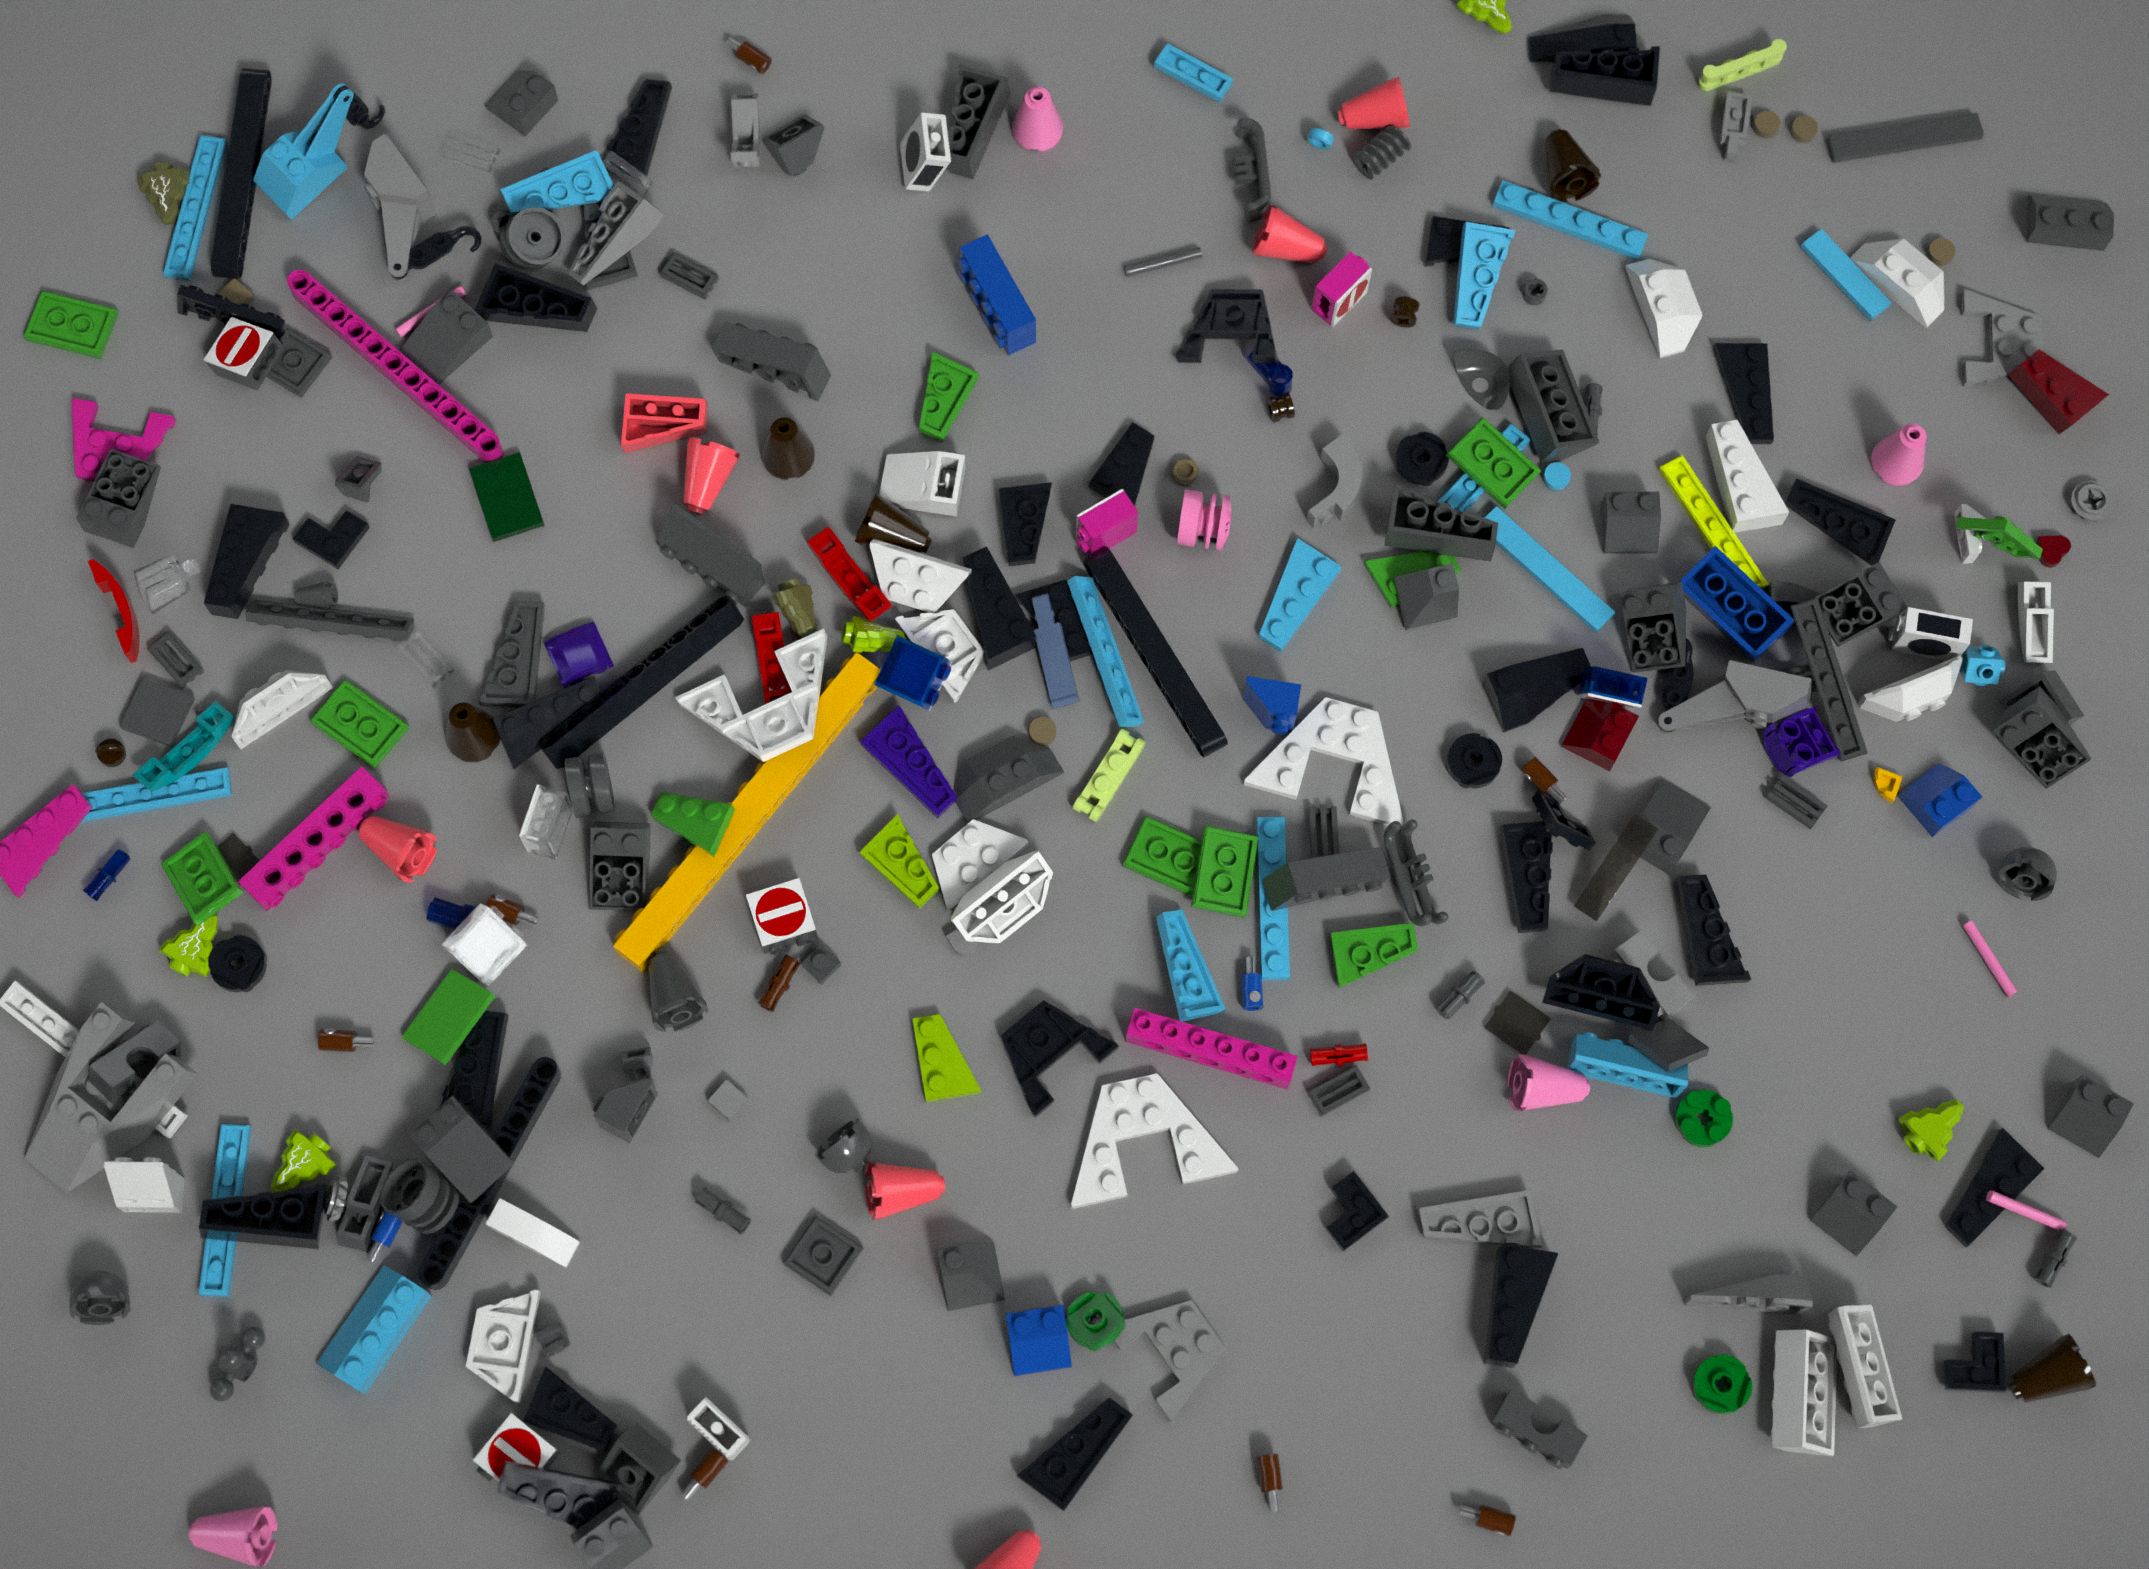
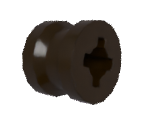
[1390,296,1420,327]
[1267,392,1295,423]

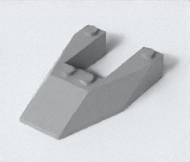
[24,1002,198,1193]

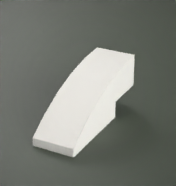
[2018,582,2054,663]
[486,1199,580,1268]

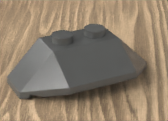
[955,736,1064,823]

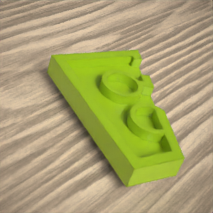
[859,814,939,910]
[913,1014,982,1103]

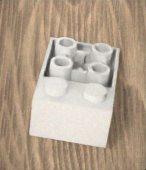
[879,451,966,516]
[104,1157,185,1213]

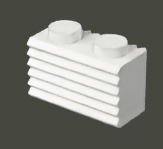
[687,1397,751,1461]

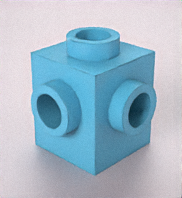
[1960,645,2005,686]

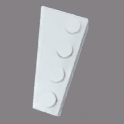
[1705,420,1789,533]

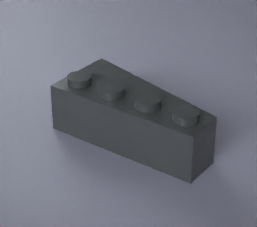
[948,64,1010,179]

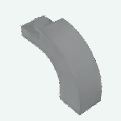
[731,94,760,167]
[1306,434,1362,528]

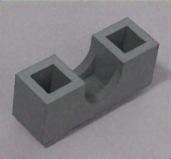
[89,1020,181,1103]
[1491,1389,1588,1469]

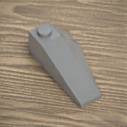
[568,181,664,285]
[1685,1270,1813,1315]

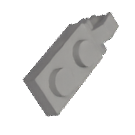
[1720,91,1753,161]

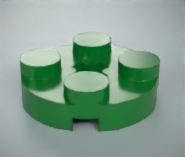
[1675,1090,1733,1148]
[1066,1291,1126,1351]
[1692,1354,1753,1414]

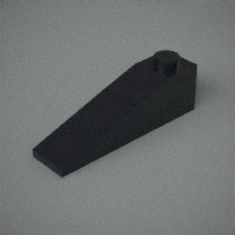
[1529,15,1637,62]
[1483,648,1593,733]

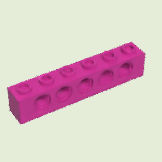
[238,766,389,911]
[1126,1008,1298,1090]

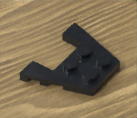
[1176,289,1278,363]
[1001,1000,1119,1118]

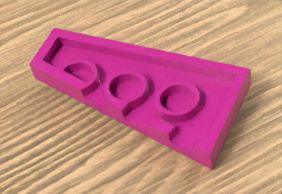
[0,784,92,898]

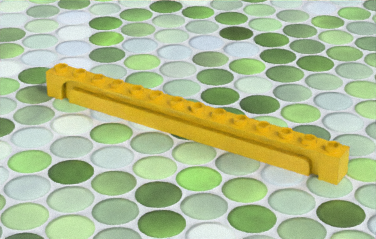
[613,652,884,973]

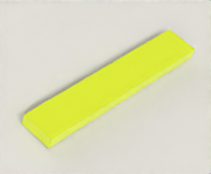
[1658,455,1769,590]

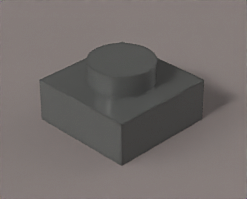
[801,944,841,985]

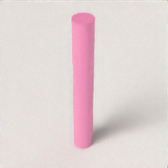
[395,285,466,337]
[1963,920,2017,997]
[1986,1190,2067,1231]

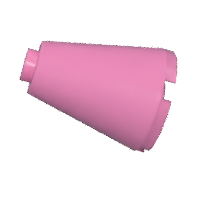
[1012,87,1063,152]
[1871,424,1927,486]
[1508,1054,1590,1111]
[189,1506,277,1567]

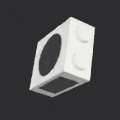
[900,113,951,192]
[1888,607,1973,661]

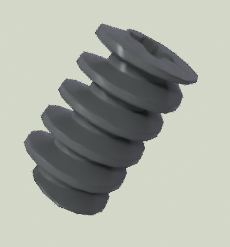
[1353,125,1412,180]

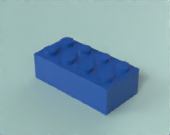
[957,234,1036,355]
[1679,546,1795,664]

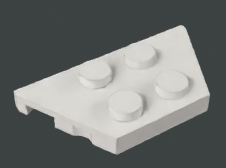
[870,539,972,613]
[895,609,985,703]
[932,819,1029,914]
[466,1290,541,1403]

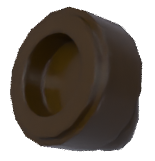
[95,738,126,767]

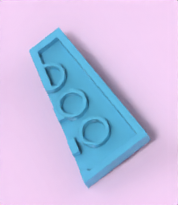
[500,150,614,216]
[1453,222,1516,330]
[1259,538,1342,652]
[1156,909,1226,1022]

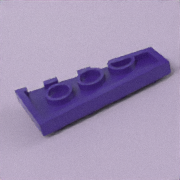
[860,705,957,819]

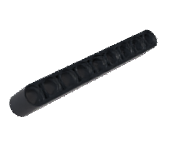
[211,68,272,279]
[1082,547,1228,758]
[539,596,744,769]
[418,1057,561,1290]

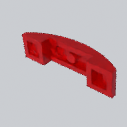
[807,527,892,622]
[88,559,140,663]
[752,612,791,704]

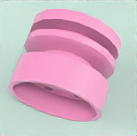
[1177,489,1232,551]

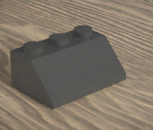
[2026,194,2114,251]

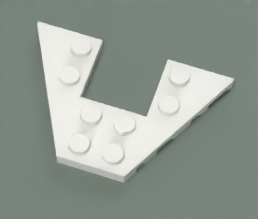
[675,629,828,762]
[1244,697,1404,830]
[1071,1073,1238,1209]

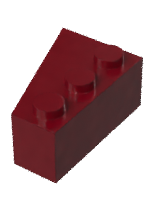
[2008,349,2109,434]

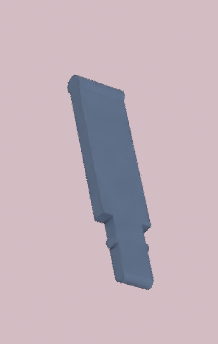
[1032,593,1080,709]

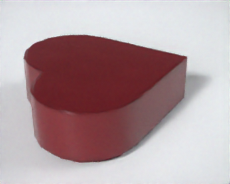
[2036,535,2071,568]

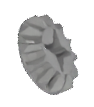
[2070,481,2114,522]
[324,1175,348,1222]

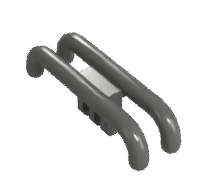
[1232,118,1271,222]
[1384,819,1448,926]

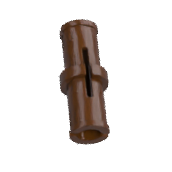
[758,955,801,1012]

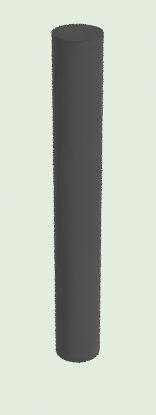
[1124,247,1202,277]

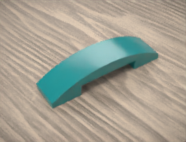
[132,701,234,792]

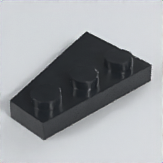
[1425,216,1510,267]
[1088,422,1155,506]
[999,482,1052,566]
[1015,579,1092,661]
[523,1366,617,1453]

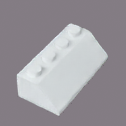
[1828,1305,1902,1429]
[1771,1329,1837,1456]

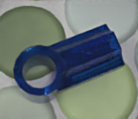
[1247,351,1293,397]
[426,897,476,931]

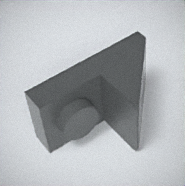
[335,456,382,502]

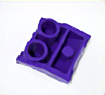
[544,622,614,688]
[1763,707,1841,777]

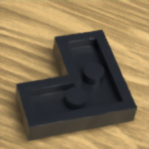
[292,510,370,569]
[1531,791,1596,850]
[1326,1171,1389,1252]
[1944,1332,2006,1393]

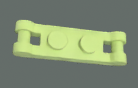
[1698,39,1787,91]
[1072,728,1146,822]

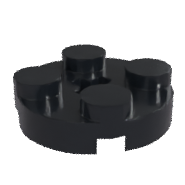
[1395,432,1449,486]
[1446,733,1502,788]
[208,935,267,992]

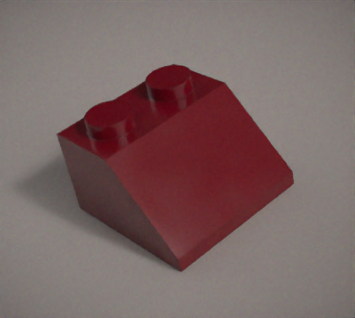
[1561,700,1639,772]

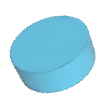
[1307,128,1334,149]
[1543,462,1571,491]

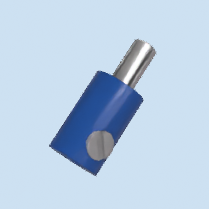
[1241,956,1263,1011]
[367,1210,403,1263]

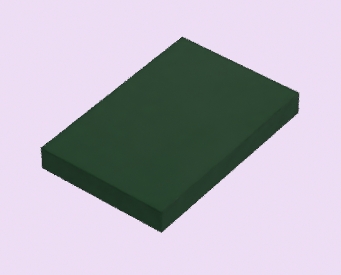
[469,452,545,542]

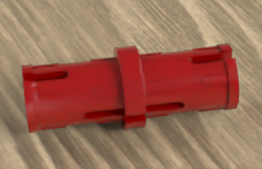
[1310,1043,1368,1066]

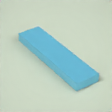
[1801,229,1892,321]

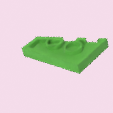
[919,352,980,443]
[1956,516,2043,559]
[1364,551,1461,609]
[651,792,735,857]
[1330,923,1418,989]

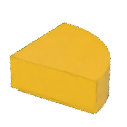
[1873,767,1903,803]

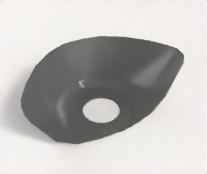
[1453,349,1510,410]

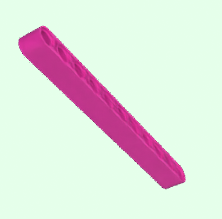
[287,270,503,463]

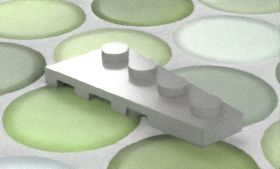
[1418,1190,1543,1248]

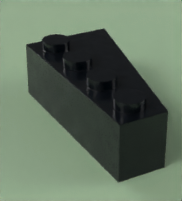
[1549,46,1660,106]
[474,263,597,332]
[204,504,290,619]
[963,546,1037,671]
[199,1184,327,1249]
[1484,1244,1558,1368]

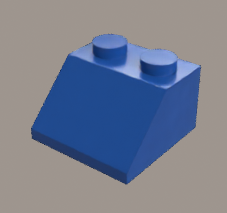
[1243,676,1301,734]
[1897,763,1982,837]
[1006,1305,1072,1376]

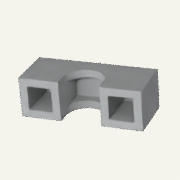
[1610,930,1694,1021]

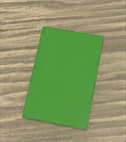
[23,291,119,359]
[1446,417,1541,509]
[310,679,410,769]
[1123,816,1201,897]
[1191,825,1259,918]
[161,831,244,926]
[401,969,496,1065]

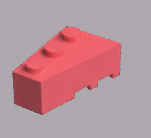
[621,393,709,453]

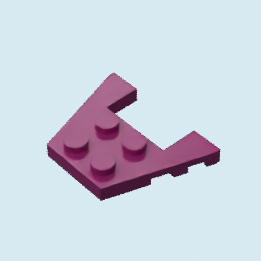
[72,398,176,482]

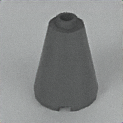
[649,951,708,1032]

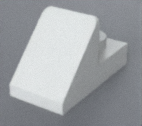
[1954,504,1986,564]

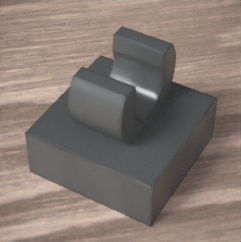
[622,1047,653,1081]

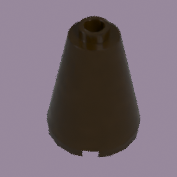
[1545,129,1601,202]
[762,417,815,480]
[854,493,932,553]
[445,702,500,762]
[2009,1334,2096,1403]

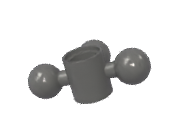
[210,1326,265,1402]

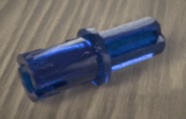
[82,850,130,902]

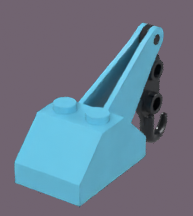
[253,83,385,220]

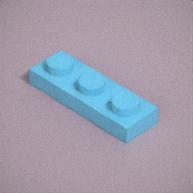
[1154,43,1233,103]

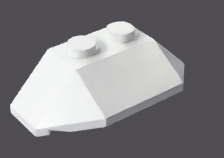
[1850,238,1944,328]
[1625,259,1703,358]
[1857,655,1963,722]
[231,670,333,749]
[950,850,1053,943]

